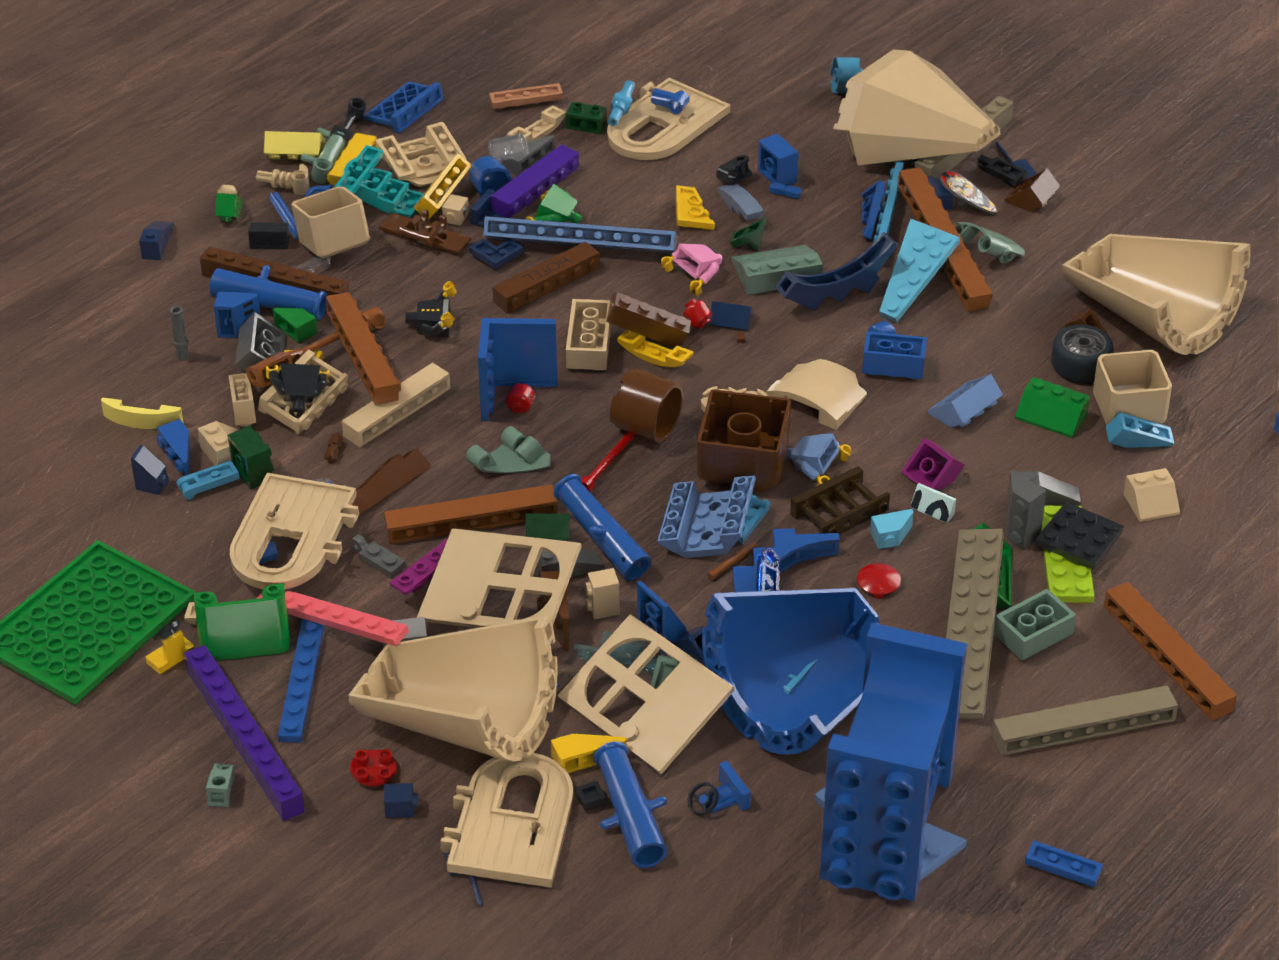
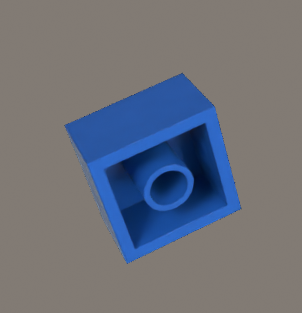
[758,134,799,186]

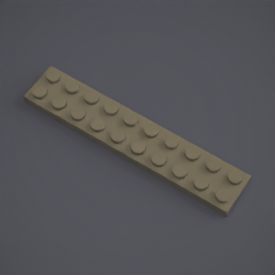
[946,529,1004,718]

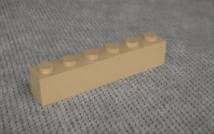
[342,363,450,447]

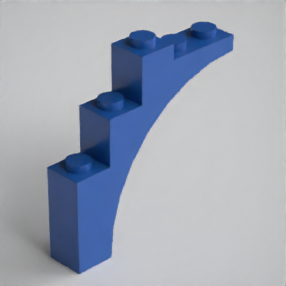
[732,528,839,592]

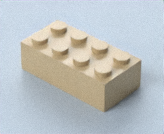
[566,299,612,370]

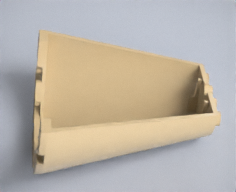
[1063,234,1250,355]
[348,616,557,761]

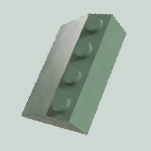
[731,245,823,295]

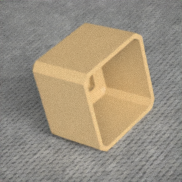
[291,187,370,259]
[1093,350,1172,425]

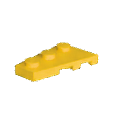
[675,185,715,230]

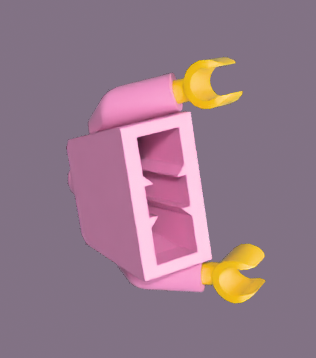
[661,244,722,296]

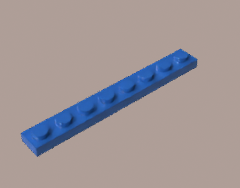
[278,619,325,743]

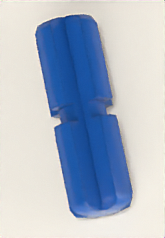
[770,182,802,199]

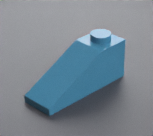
[1106,413,1174,448]

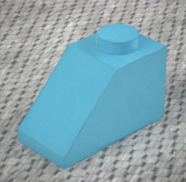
[870,509,914,549]

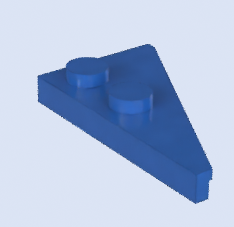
[861,180,886,241]

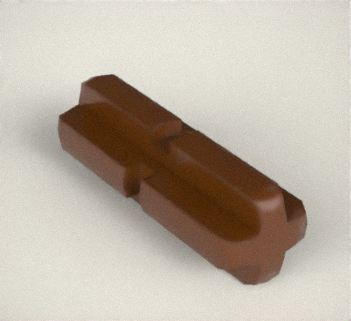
[324,432,343,463]

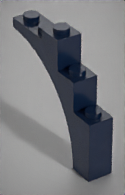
[775,232,898,311]

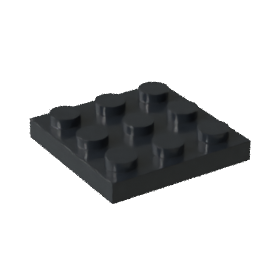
[1035,502,1124,570]

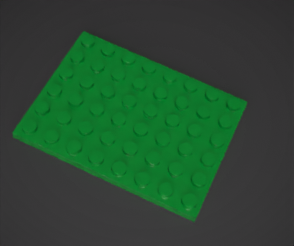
[0,540,196,705]

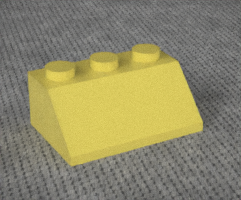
[264,131,325,160]

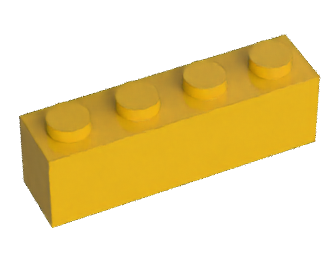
[327,133,377,189]
[414,153,471,219]

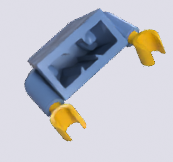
[786,433,851,485]

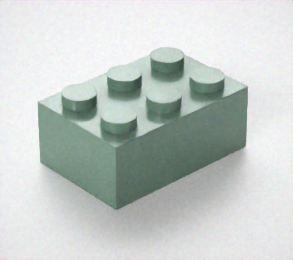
[993,589,1076,661]

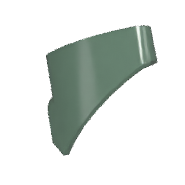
[954,222,1025,263]
[466,426,551,473]

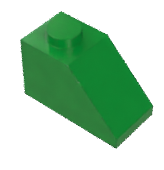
[215,193,243,222]
[273,308,317,343]

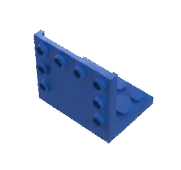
[478,318,558,421]

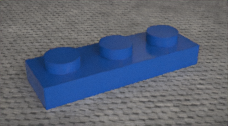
[1025,841,1103,888]

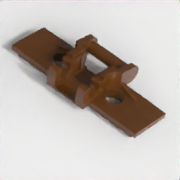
[379,209,471,255]

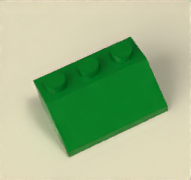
[1015,377,1090,438]

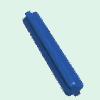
[269,192,299,240]

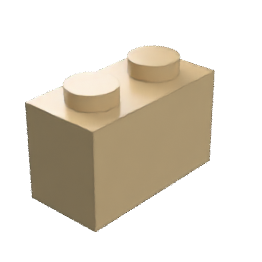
[585,568,620,619]

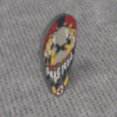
[940,171,998,214]

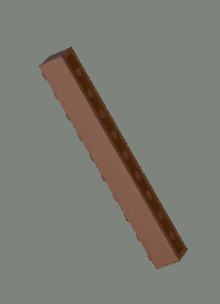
[897,167,993,312]

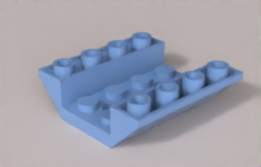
[657,476,756,558]

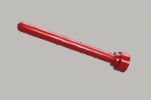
[581,432,635,493]

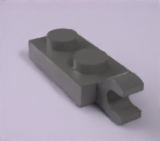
[351,534,406,578]

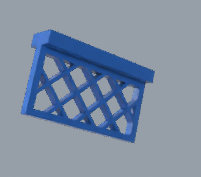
[364,81,444,133]

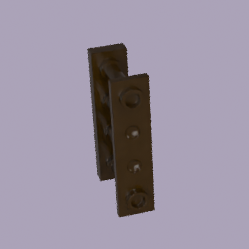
[790,466,890,534]

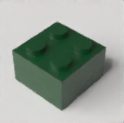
[227,426,274,490]

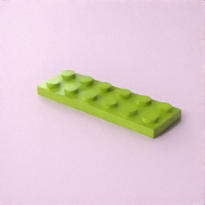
[1041,505,1095,603]

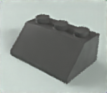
[235,313,286,371]
[1005,469,1047,550]

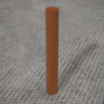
[707,541,758,581]

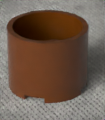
[610,368,683,443]

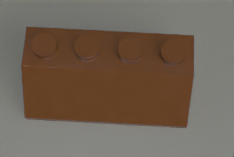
[606,292,691,348]

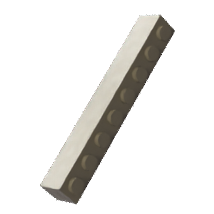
[915,96,1014,179]
[992,686,1178,756]

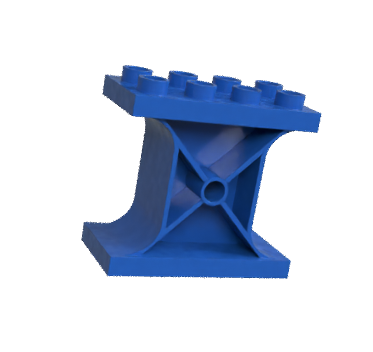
[820,623,967,901]

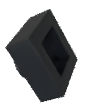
[575,781,606,810]

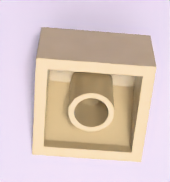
[197,421,238,465]
[1124,468,1180,522]

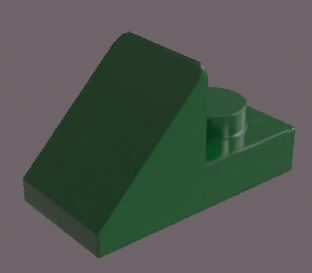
[729,218,766,252]

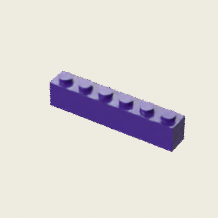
[491,144,579,218]

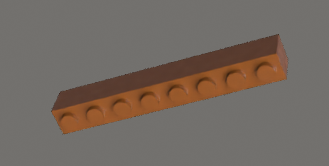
[326,292,401,405]
[384,484,558,544]
[1104,582,1237,721]

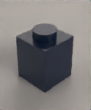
[384,783,419,818]

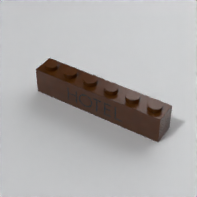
[493,242,600,314]

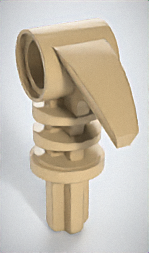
[256,164,310,195]

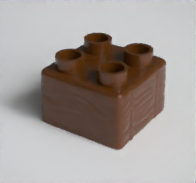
[697,389,791,492]

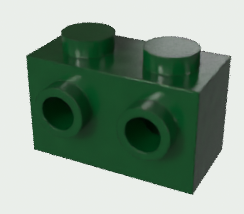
[566,102,607,135]
[526,514,570,541]

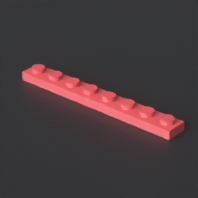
[256,590,409,646]

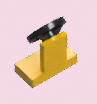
[145,620,195,674]

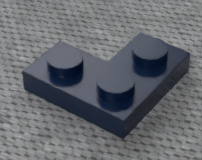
[469,239,524,270]

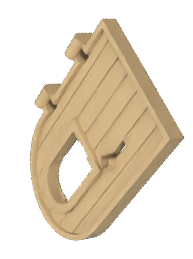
[607,78,730,160]
[230,473,359,589]
[441,753,573,888]

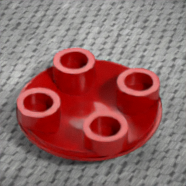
[857,563,901,599]
[350,749,397,786]

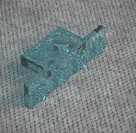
[574,630,657,672]

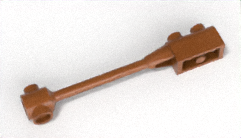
[246,307,386,388]

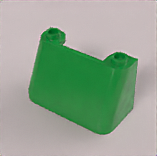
[194,583,291,661]

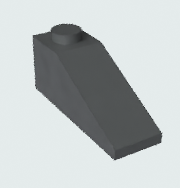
[502,135,555,176]
[1017,471,1081,505]
[535,549,603,578]

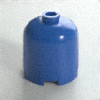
[469,156,513,196]

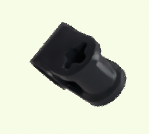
[716,155,752,185]

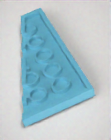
[879,219,960,323]

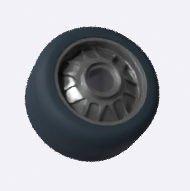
[1051,325,1114,383]

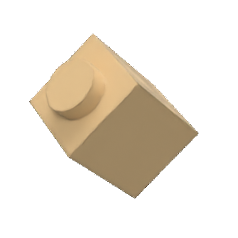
[442,194,469,226]

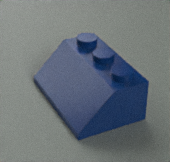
[862,332,927,379]

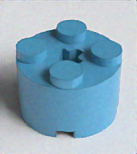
[830,57,863,93]

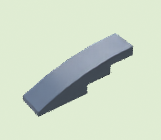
[717,184,764,221]

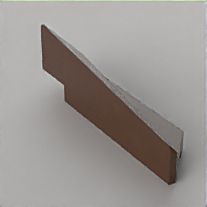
[352,448,431,514]

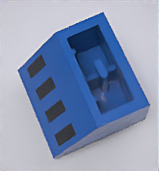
[214,291,260,338]

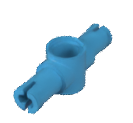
[608,80,635,126]

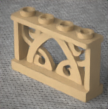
[258,349,348,435]

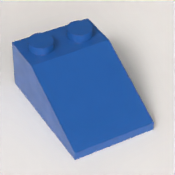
[637,581,687,655]

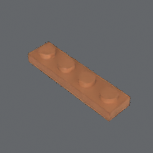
[489,83,563,109]

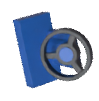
[688,761,751,815]

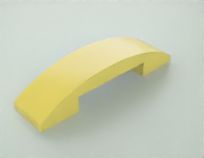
[101,398,183,429]

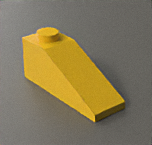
[551,734,627,773]

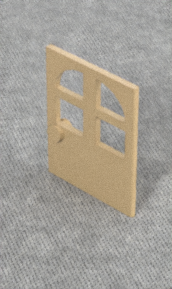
[417,529,581,628]
[557,615,735,774]

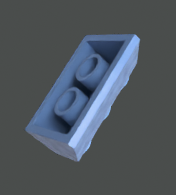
[927,374,1003,428]

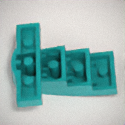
[334,145,424,218]

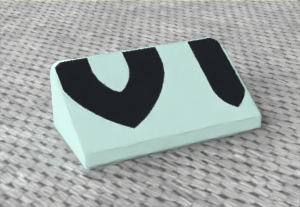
[911,483,956,523]

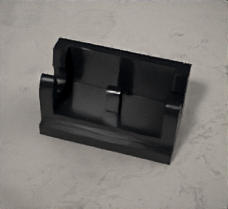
[248,222,290,249]

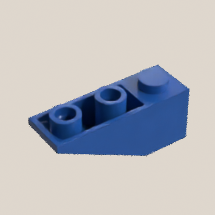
[156,419,191,476]

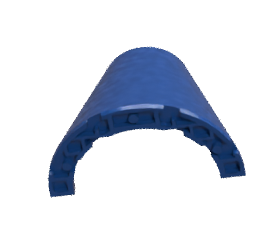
[702,588,879,755]

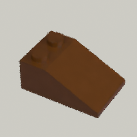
[537,571,569,650]

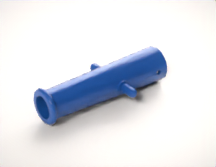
[209,265,327,321]
[553,474,652,581]
[594,741,667,868]

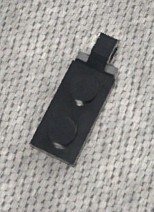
[977,155,1027,186]

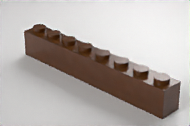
[200,247,349,296]

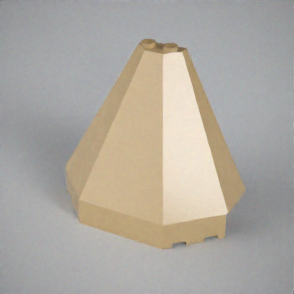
[833,49,1001,165]

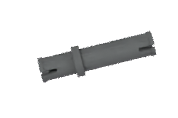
[170,306,190,361]

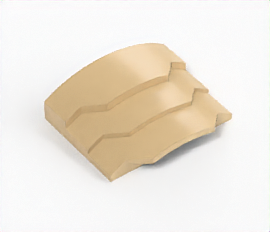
[375,122,466,187]
[766,359,867,430]

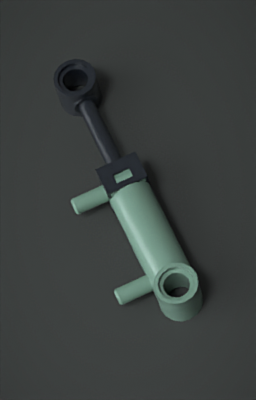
[301,98,367,184]

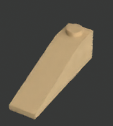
[228,373,256,427]

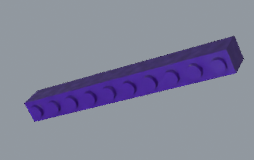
[184,645,305,821]

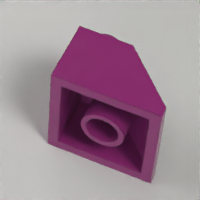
[901,437,965,491]

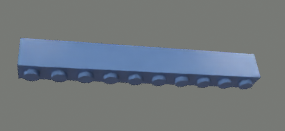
[483,216,677,253]

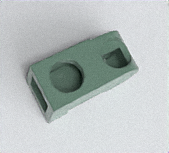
[206,763,235,807]

